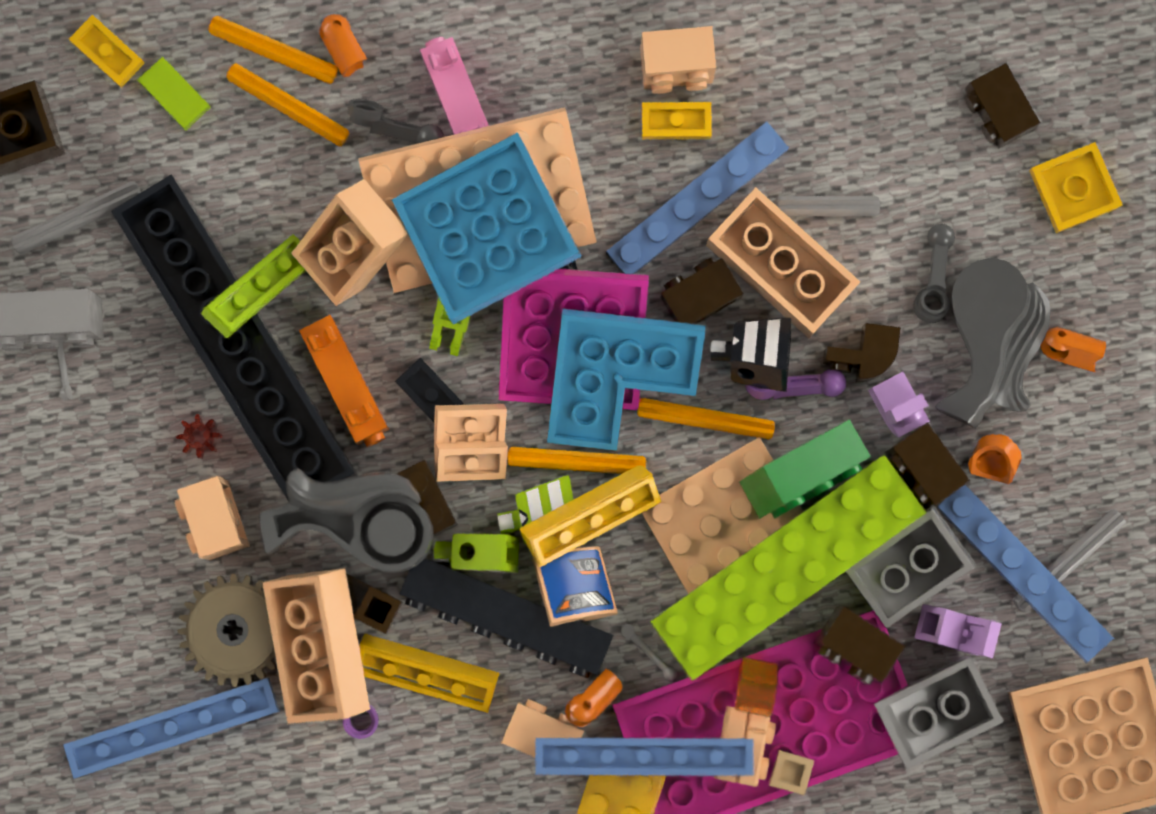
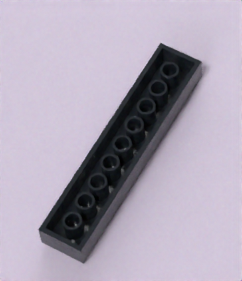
[111,174,358,502]

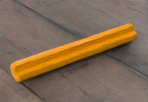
[208,16,338,84]
[226,63,350,147]
[637,398,775,440]
[507,447,646,474]

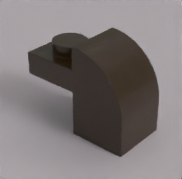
[823,323,901,382]
[346,573,403,634]

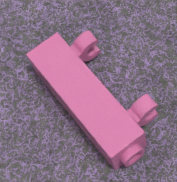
[420,37,489,135]

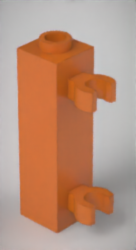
[299,315,390,448]

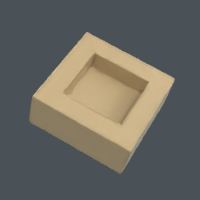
[769,750,814,796]

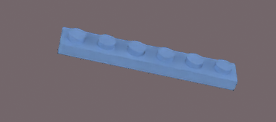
[606,122,789,274]
[937,485,1114,664]
[63,678,280,779]
[535,738,754,776]

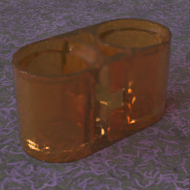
[735,657,778,717]

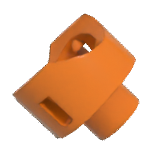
[968,434,1022,484]

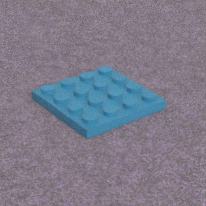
[392,132,582,324]

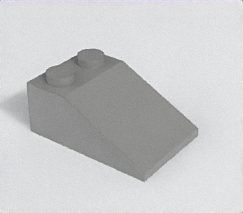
[846,506,976,628]
[874,656,1004,770]

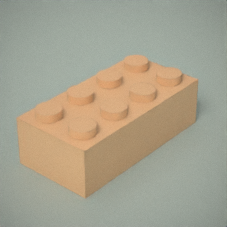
[706,187,860,338]
[262,568,370,724]

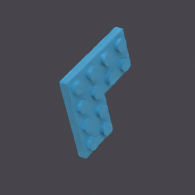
[547,309,705,451]

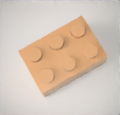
[291,179,409,306]

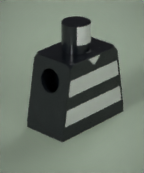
[711,318,791,392]

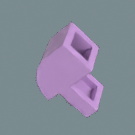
[868,372,929,438]
[914,604,1001,658]

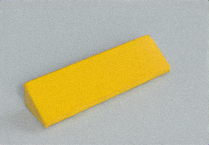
[520,465,661,567]
[359,633,500,713]

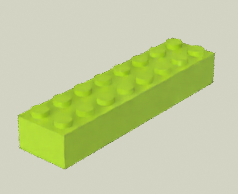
[649,455,926,681]

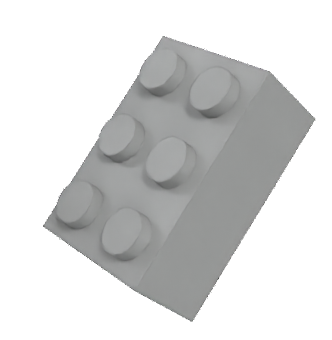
[0,289,103,351]

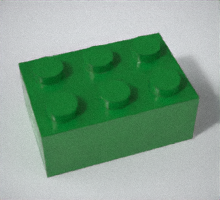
[739,419,871,519]

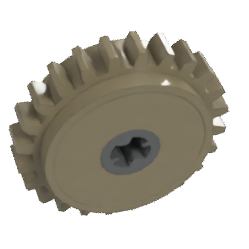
[177,574,277,687]

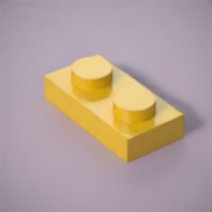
[69,14,145,88]
[642,102,712,139]

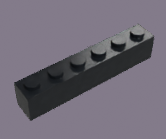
[400,558,614,679]

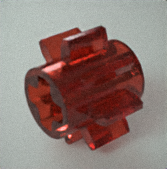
[176,414,222,459]

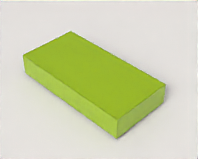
[137,56,211,131]

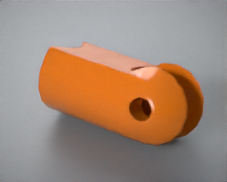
[319,14,367,77]
[1040,327,1106,373]
[565,669,623,727]

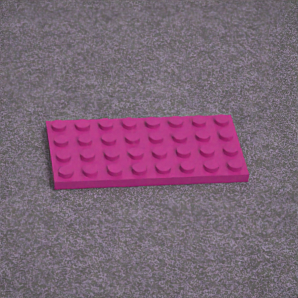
[612,610,908,814]

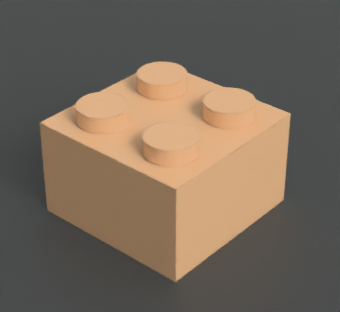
[640,26,716,94]
[175,476,250,560]

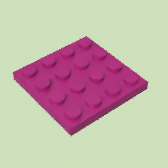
[499,269,649,410]

